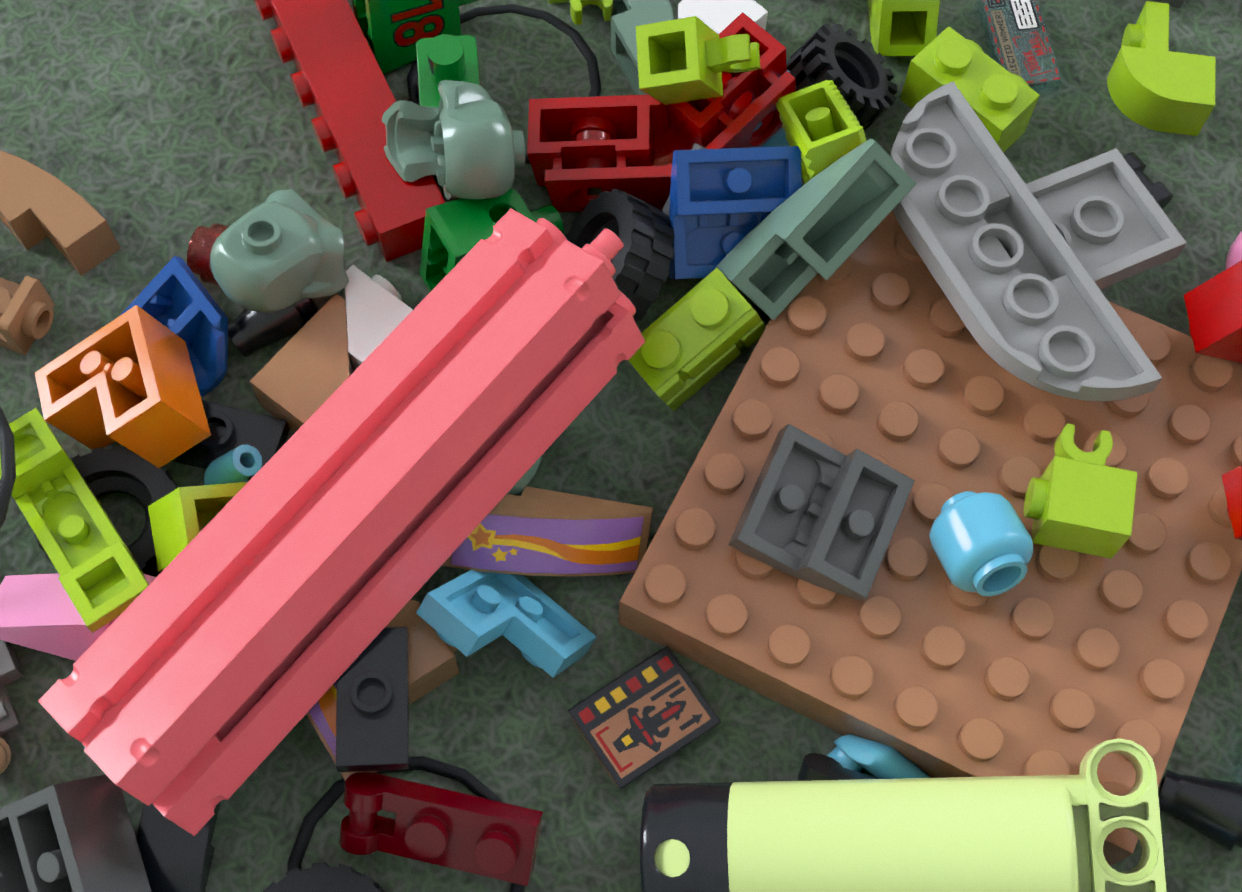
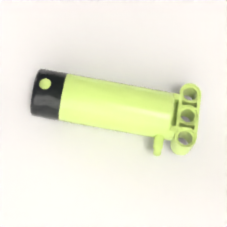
[640,738,1167,892]

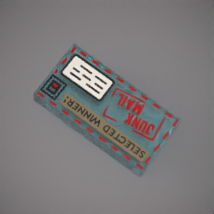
[976,0,1062,94]

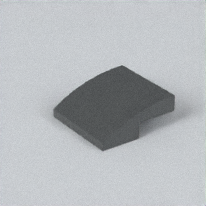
[728,424,915,601]

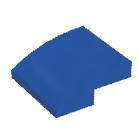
[669,146,802,279]

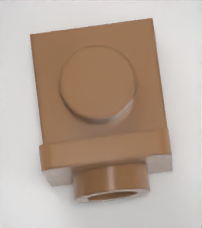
[0,276,55,355]

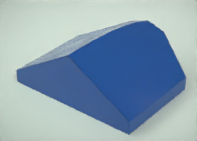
[121,256,228,397]

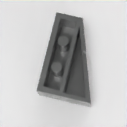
[0,774,152,892]

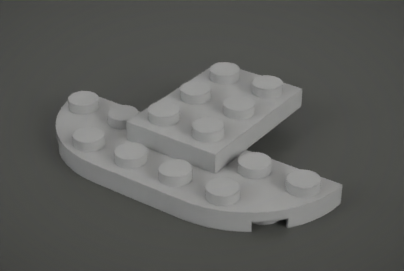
[890,81,1187,401]

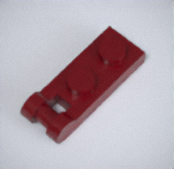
[339,772,543,886]

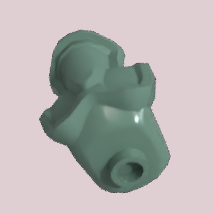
[381,80,525,200]
[210,189,349,313]

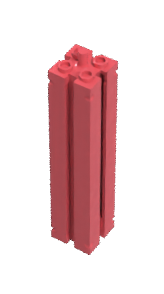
[38,208,645,836]

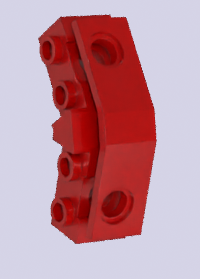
[527,12,796,212]

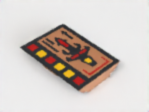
[568,645,721,790]

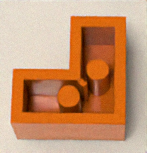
[35,305,211,468]

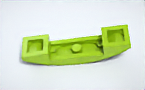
[0,408,150,633]

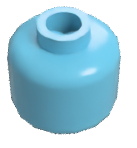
[929,491,1034,596]

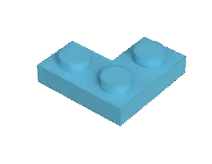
[416,570,597,678]

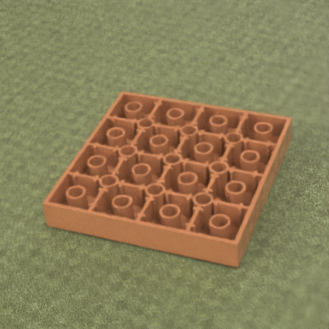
[619,210,1242,866]

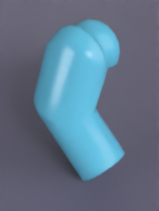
[204,444,262,485]
[826,734,930,779]

